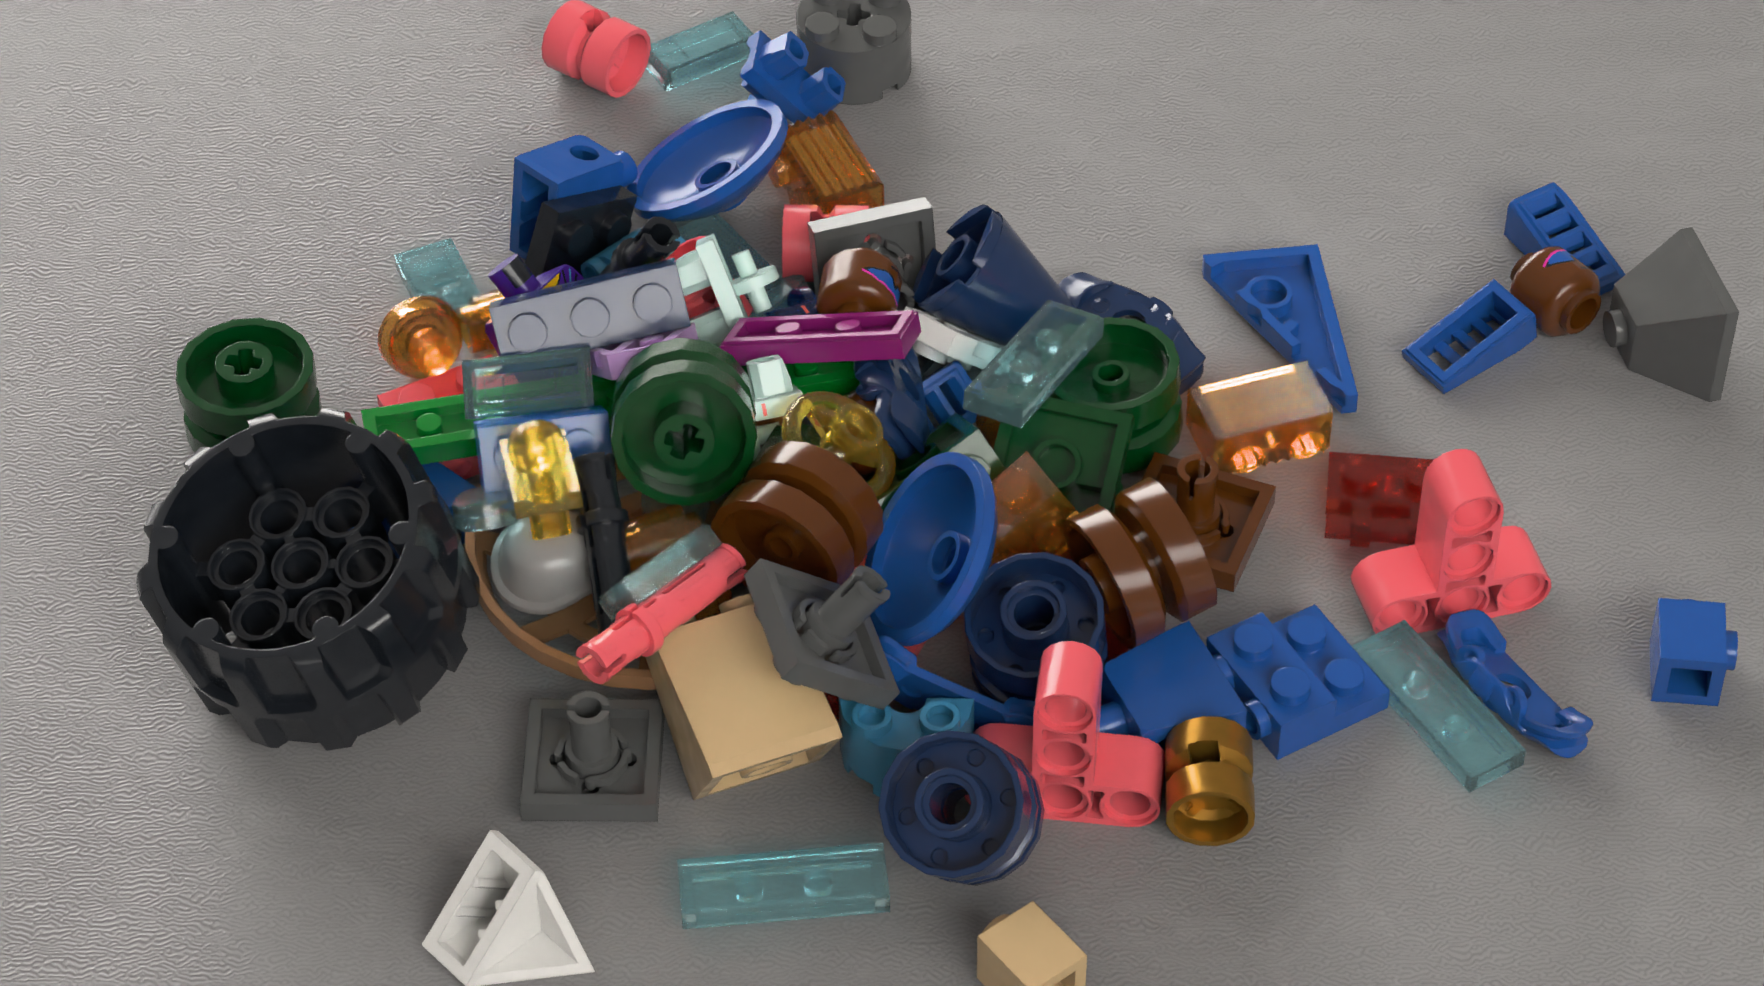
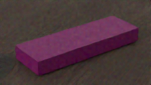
[719,310,922,366]

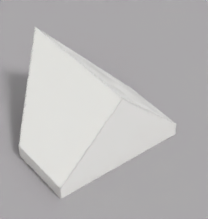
[422,830,595,986]

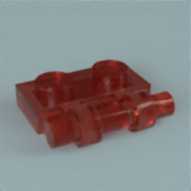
[1324,452,1434,548]

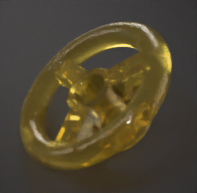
[781,391,896,498]

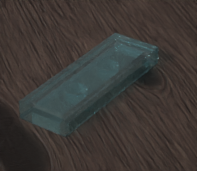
[963,300,1104,428]
[1352,620,1526,793]
[677,842,890,929]

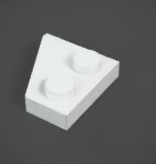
[904,306,1043,392]

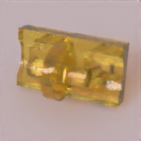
[499,420,583,540]

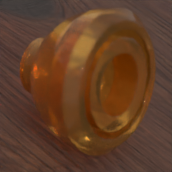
[378,296,463,379]

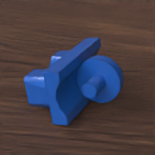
[740,30,846,140]

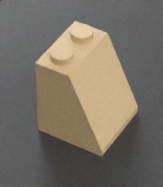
[646,593,843,800]

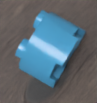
[839,698,974,797]

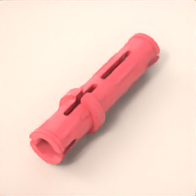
[576,543,748,684]

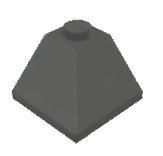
[1603,227,1739,402]

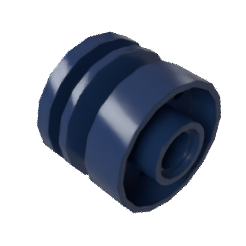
[964,552,1108,704]
[878,730,1045,886]

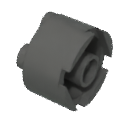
[796,0,911,105]

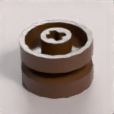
[711,441,883,588]
[1064,477,1217,649]

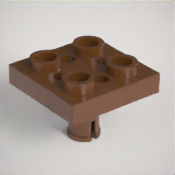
[1141,452,1276,592]

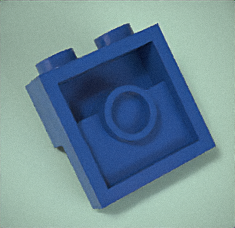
[1206,604,1390,760]

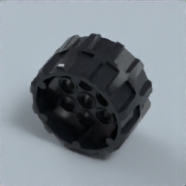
[136,408,480,751]

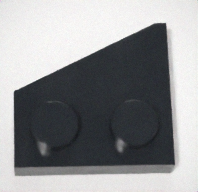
[525,185,637,277]

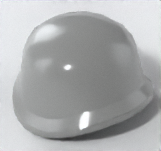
[491,505,592,615]

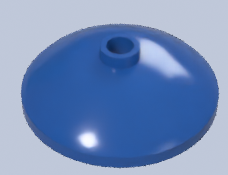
[627,99,788,223]
[865,452,998,646]

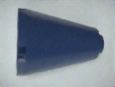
[912,204,1084,363]

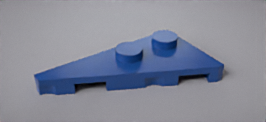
[1202,244,1358,414]

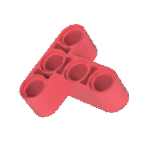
[1351,449,1551,638]
[964,641,1165,827]

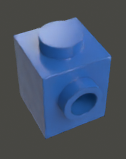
[1650,598,1738,706]

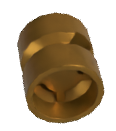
[1165,716,1255,846]

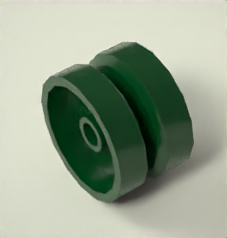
[1040,317,1183,474]
[176,318,322,453]
[611,337,757,506]

